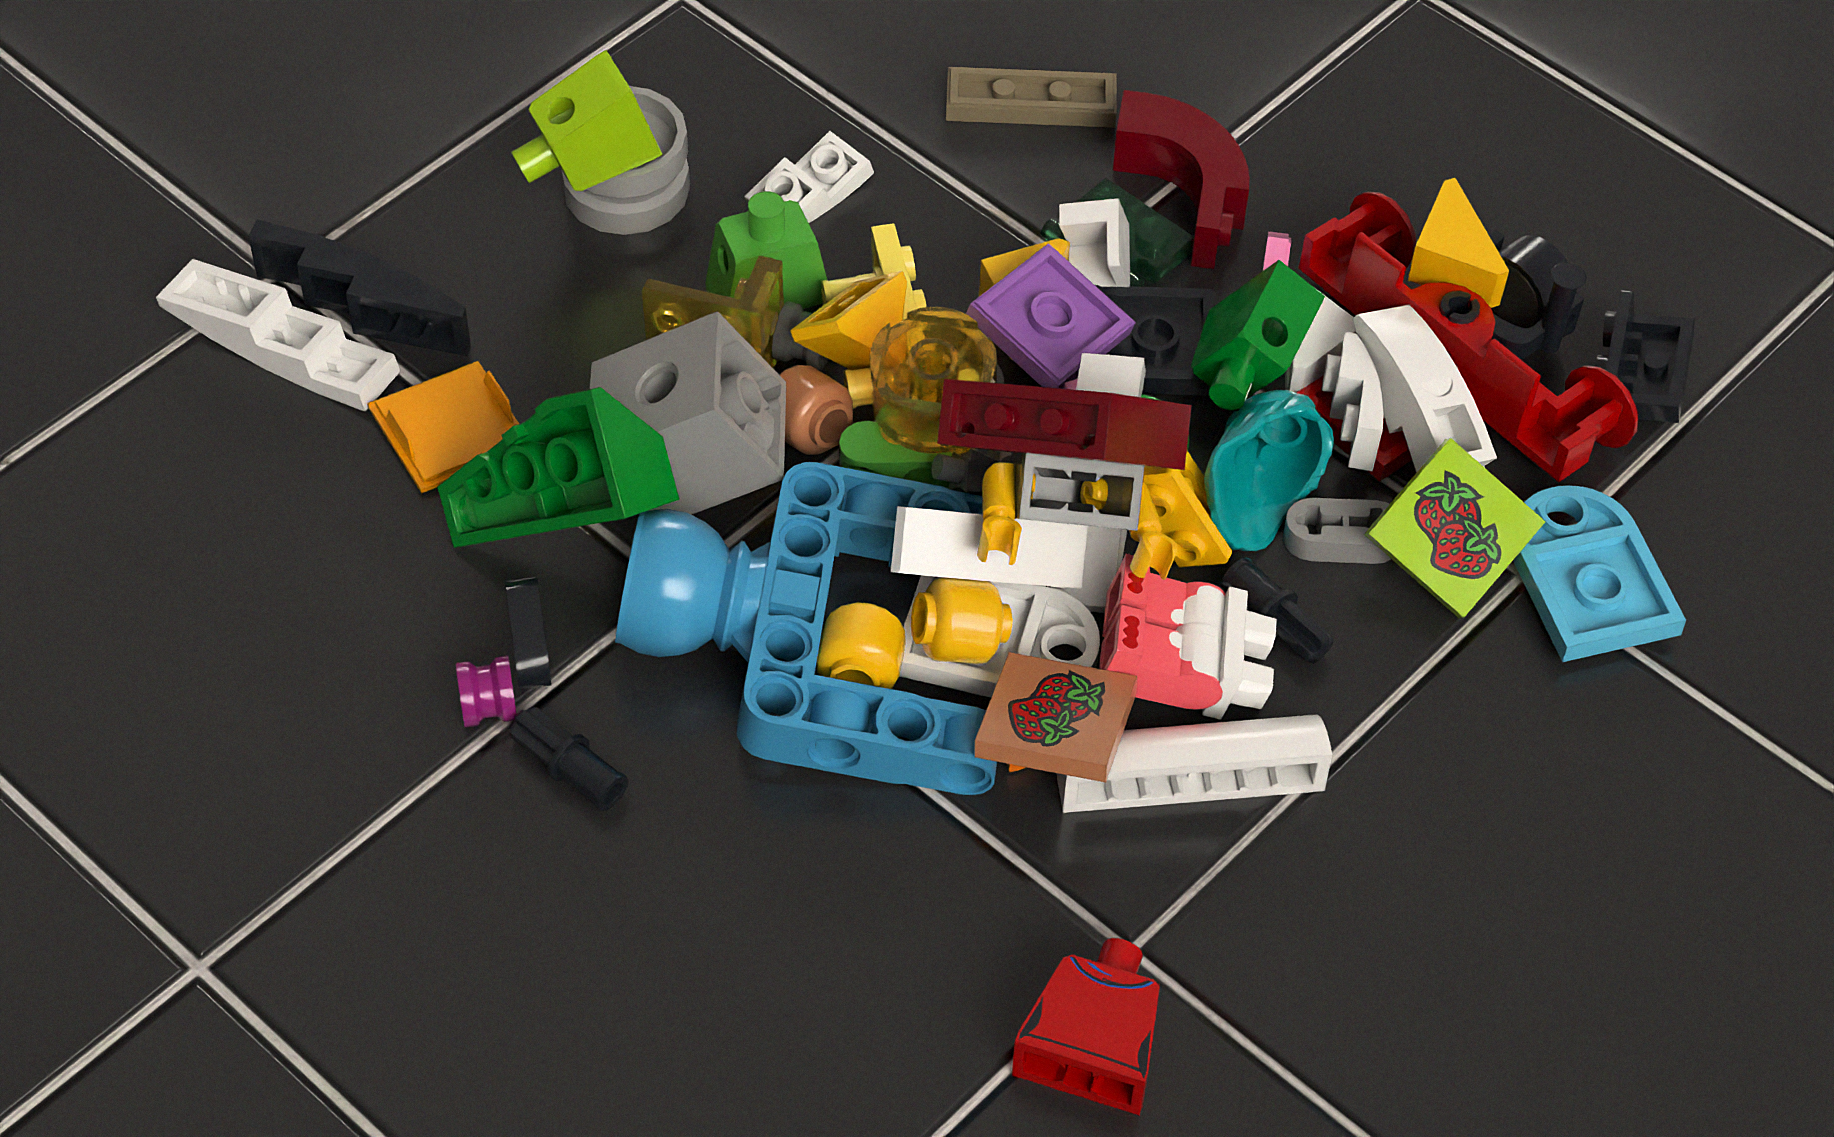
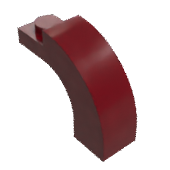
[1113,90,1250,269]

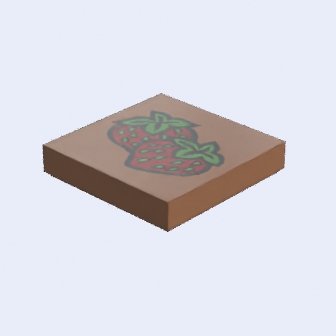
[975,652,1137,783]

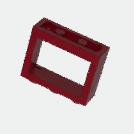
[937,379,1192,470]

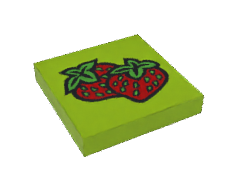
[1364,438,1546,618]

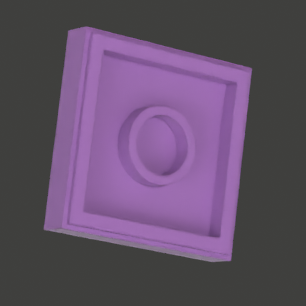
[965,243,1136,389]

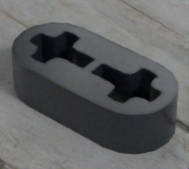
[505,577,552,690]

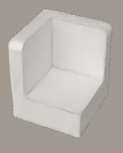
[1059,198,1130,287]

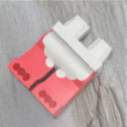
[1099,553,1277,720]

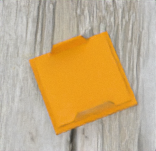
[367,361,519,493]

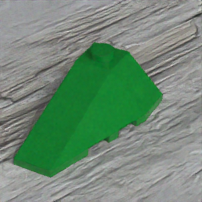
[437,387,680,548]

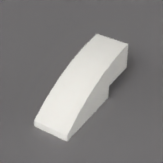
[891,506,1088,589]

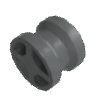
[772,301,828,370]

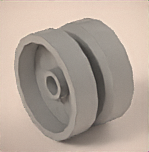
[561,86,690,235]

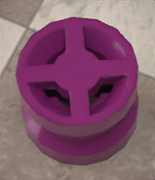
[456,655,517,728]

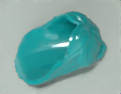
[1204,390,1334,552]

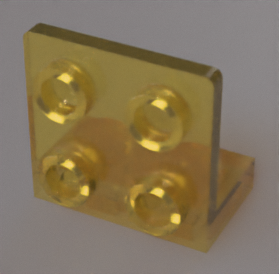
[642,256,784,369]

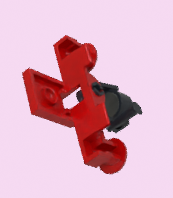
[1297,191,1638,482]

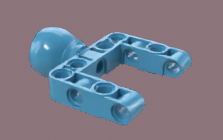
[615,462,997,795]

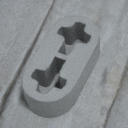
[1283,498,1391,564]

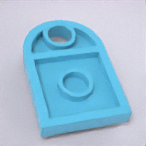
[1513,485,1686,662]

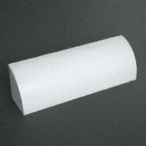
[1056,714,1333,813]

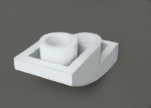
[744,131,874,223]
[1322,332,1384,471]

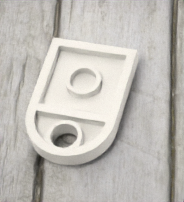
[900,575,1100,697]

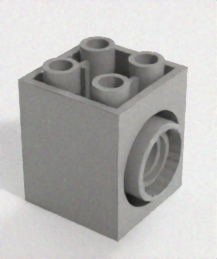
[590,311,786,515]

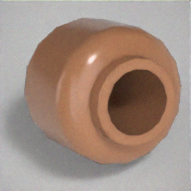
[780,365,853,455]

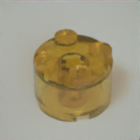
[870,307,997,454]

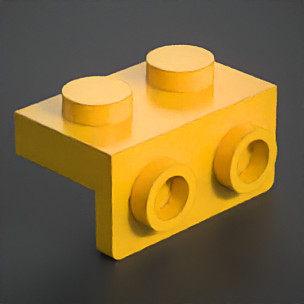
[1143,451,1232,567]

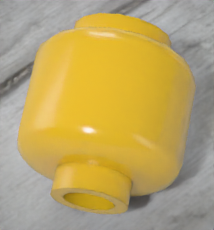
[911,577,1012,664]
[816,602,906,689]

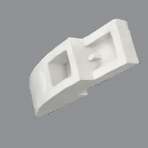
[1352,305,1497,472]

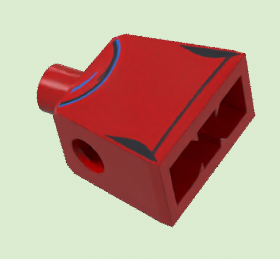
[1012,938,1160,1116]

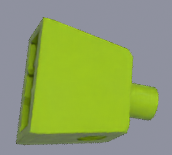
[511,50,663,191]

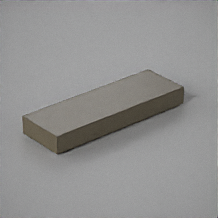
[946,67,1117,128]

